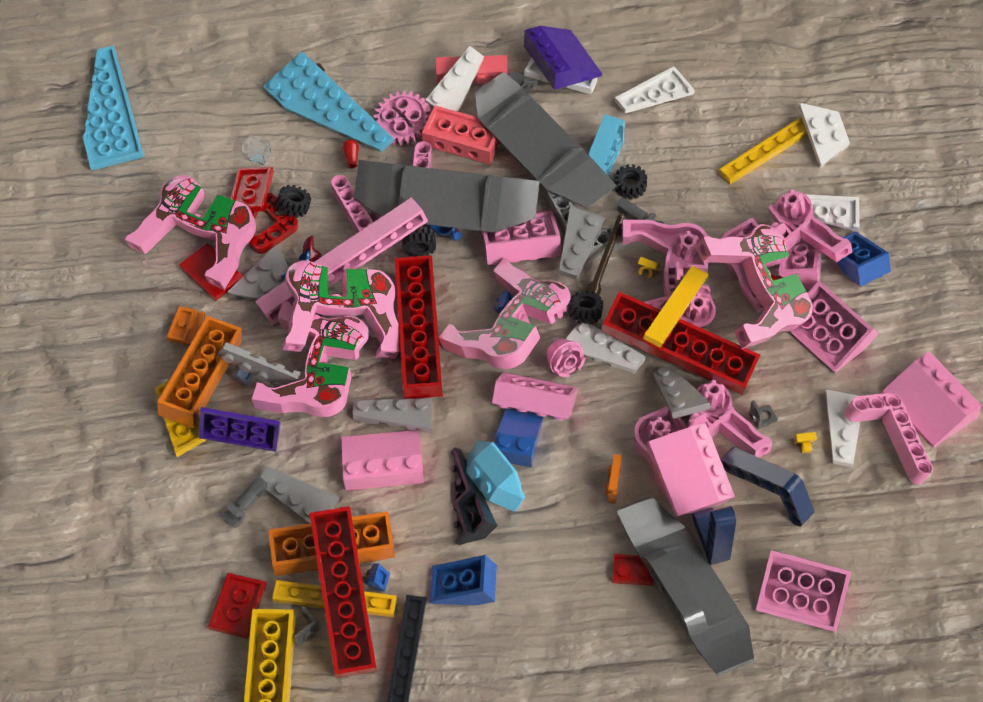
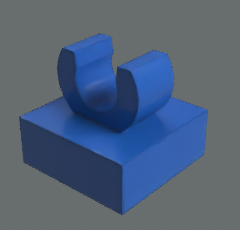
[493,291,514,313]
[364,563,390,591]

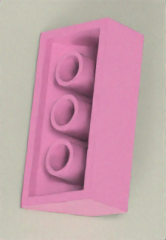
[492,372,578,420]

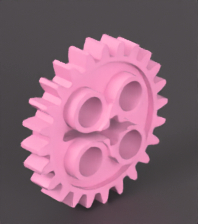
[373,90,431,146]

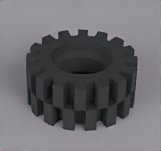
[614,164,647,199]
[276,185,311,218]
[402,226,436,257]
[568,290,604,324]

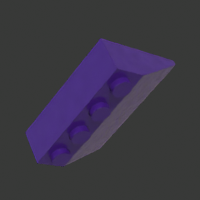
[524,26,602,90]
[199,407,281,452]

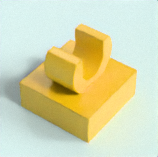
[638,257,661,278]
[793,432,817,453]

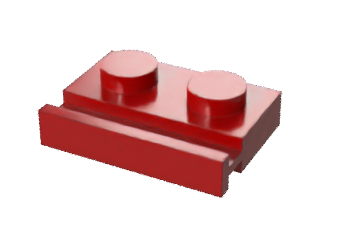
[612,554,653,586]

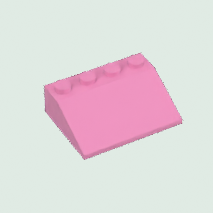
[482,211,562,265]
[790,281,879,373]
[882,351,982,448]
[647,423,735,517]
[342,430,424,491]
[756,550,852,632]

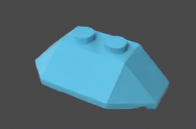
[466,440,525,511]

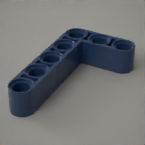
[720,447,815,527]
[692,506,736,565]

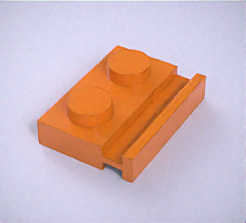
[167,306,206,345]
[605,454,622,504]

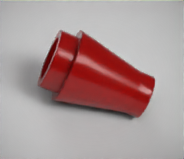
[341,140,359,168]

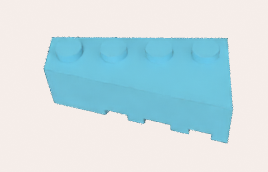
[589,114,625,176]

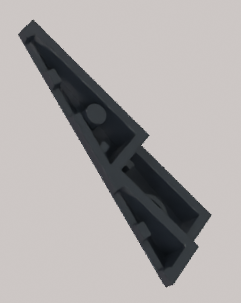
[451,447,498,545]

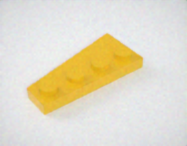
[154,380,206,457]

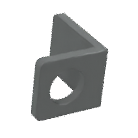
[508,72,538,93]
[748,400,778,429]
[294,606,319,646]

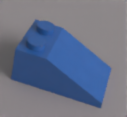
[835,231,891,286]
[494,408,544,468]
[429,555,497,605]

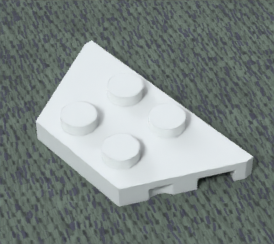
[798,103,850,168]

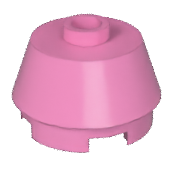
[547,338,585,377]

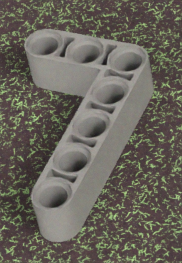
[546,190,626,261]

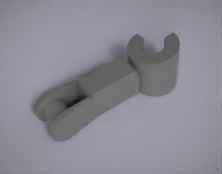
[617,198,664,224]
[221,478,268,528]

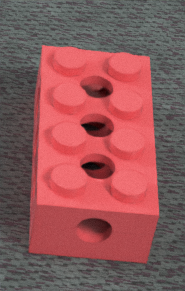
[422,105,501,165]

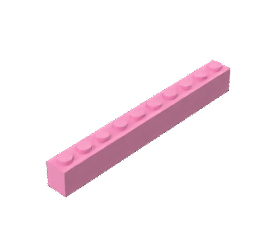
[255,197,428,325]

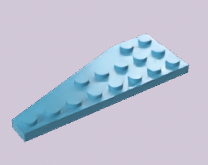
[83,45,144,171]
[263,51,394,152]

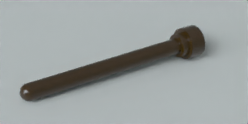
[585,213,625,296]

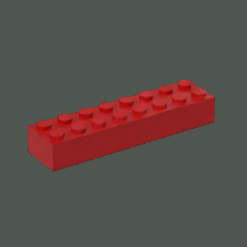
[395,255,443,399]
[601,291,760,395]
[310,506,377,679]

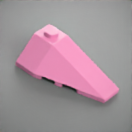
[779,239,821,289]

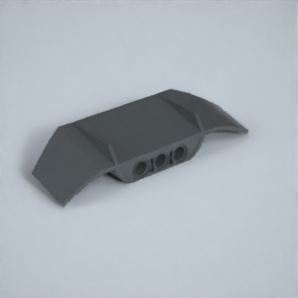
[475,72,616,208]
[354,160,540,232]
[616,497,754,676]

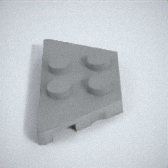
[228,245,289,301]

